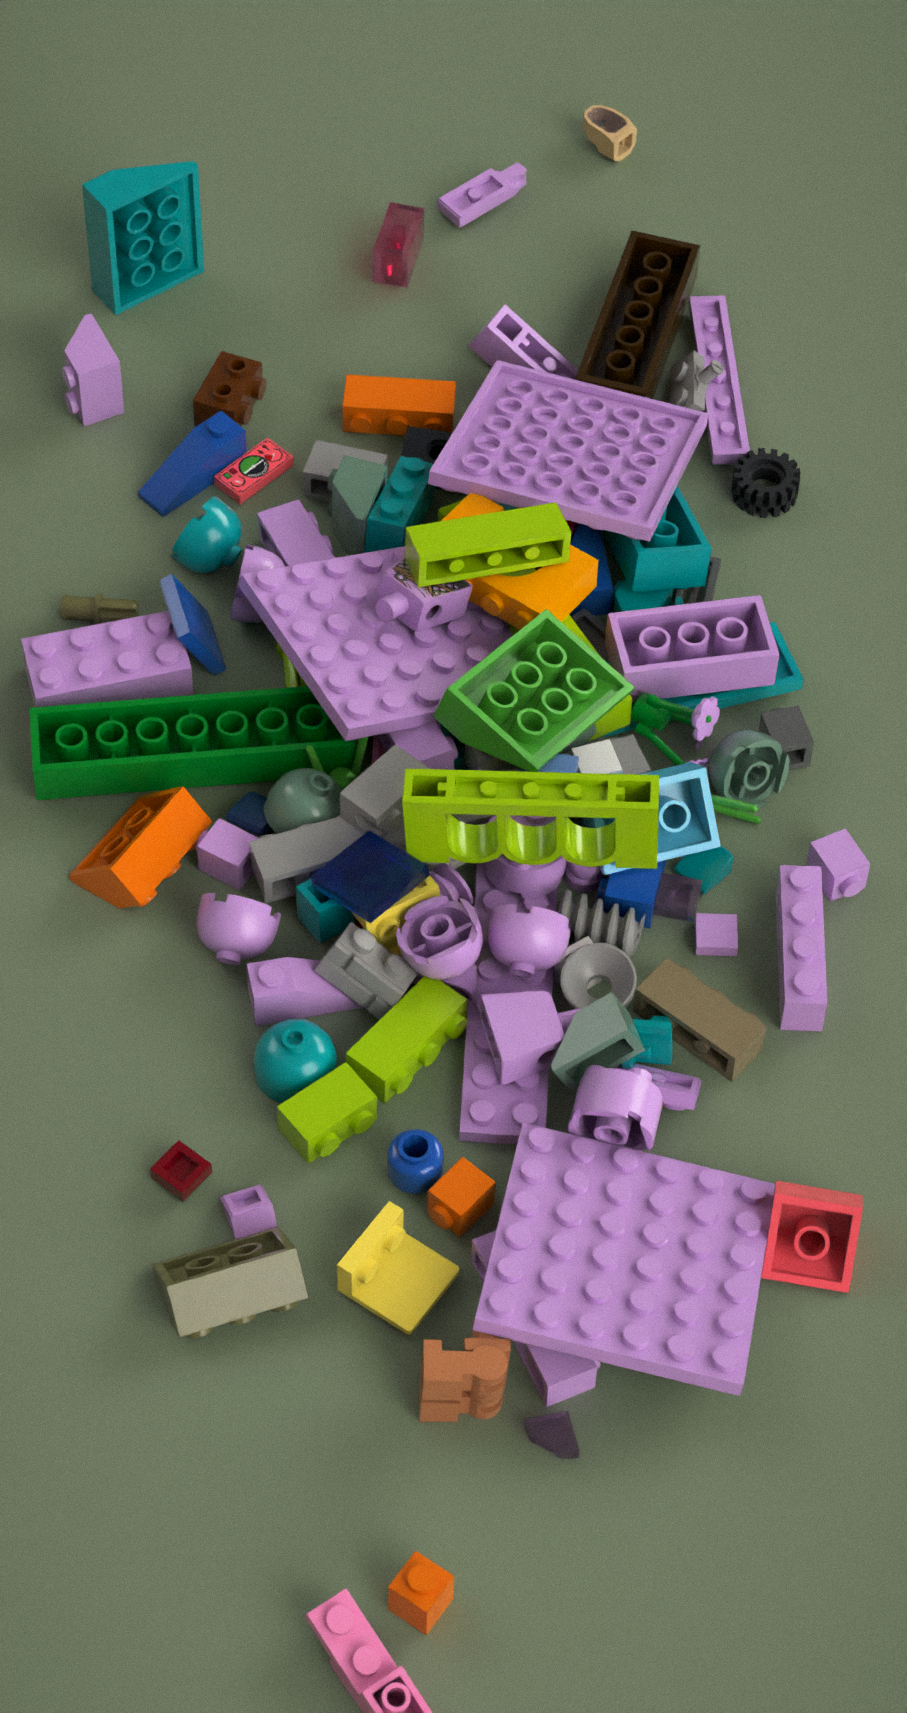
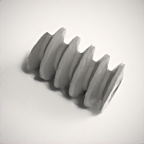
[557,889,646,959]

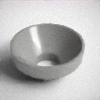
[560,943,637,1010]

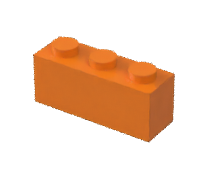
[342,374,456,436]

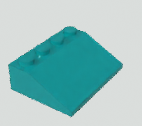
[82,161,204,315]

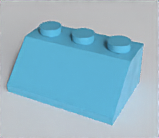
[582,762,721,875]

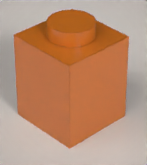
[427,1157,496,1237]
[388,1551,454,1635]

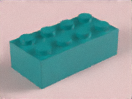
[601,485,712,592]

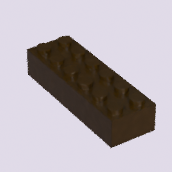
[575,230,701,399]

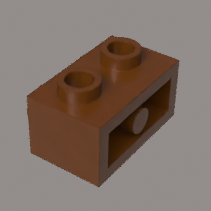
[193,351,267,427]

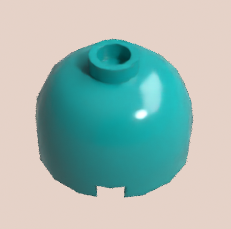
[171,496,243,574]
[253,1018,338,1103]

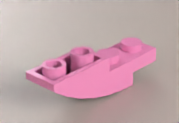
[305,1588,432,1713]

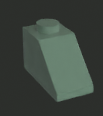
[551,992,645,1092]

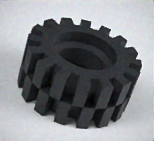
[731,448,801,518]

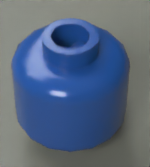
[387,1129,444,1194]

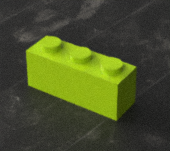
[346,976,468,1104]

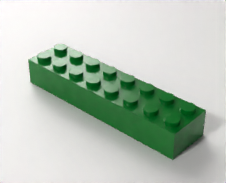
[29,686,356,800]

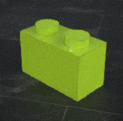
[277,1062,377,1164]

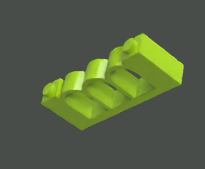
[402,768,659,869]

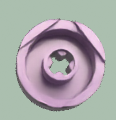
[485,815,567,898]
[568,1065,663,1152]

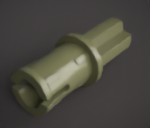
[60,594,139,624]

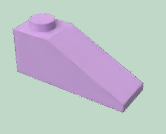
[468,305,578,380]
[247,957,364,1026]

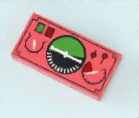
[214,438,294,505]

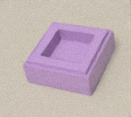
[695,913,738,956]

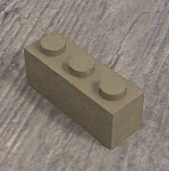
[633,958,766,1082]

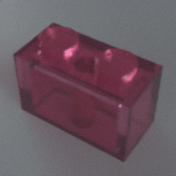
[373,202,424,288]

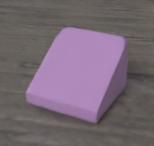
[220,1185,277,1239]

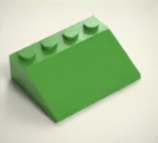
[433,609,635,772]

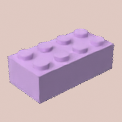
[605,595,779,702]
[21,611,194,707]

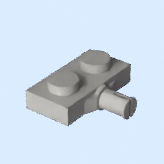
[669,350,723,412]

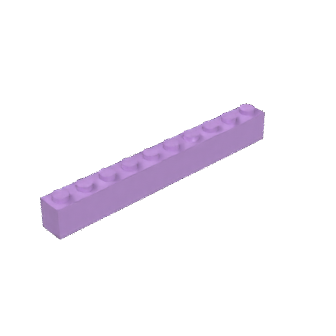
[257,499,458,770]

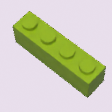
[404,502,571,588]

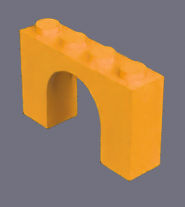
[441,493,599,630]

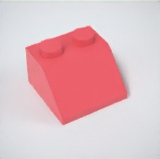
[761,1181,863,1293]

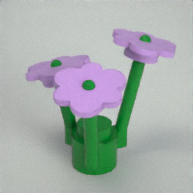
[631,692,720,771]

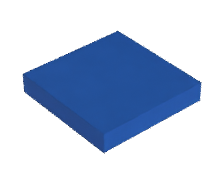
[160,574,226,675]

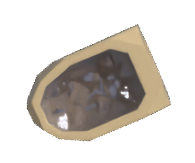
[582,105,637,162]

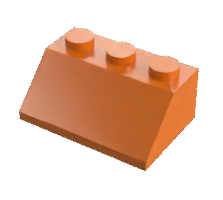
[68,786,213,909]

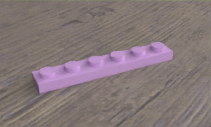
[689,295,750,465]

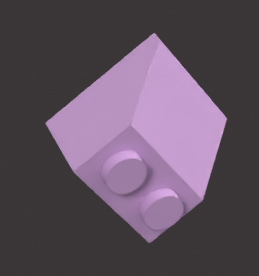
[61,313,124,426]

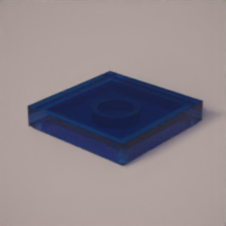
[310,830,429,923]

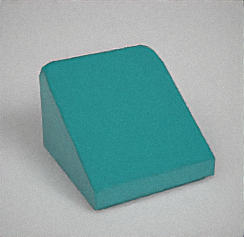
[674,845,733,895]

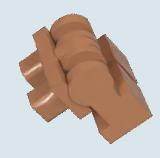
[419,1320,511,1422]

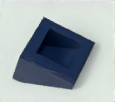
[225,791,275,835]

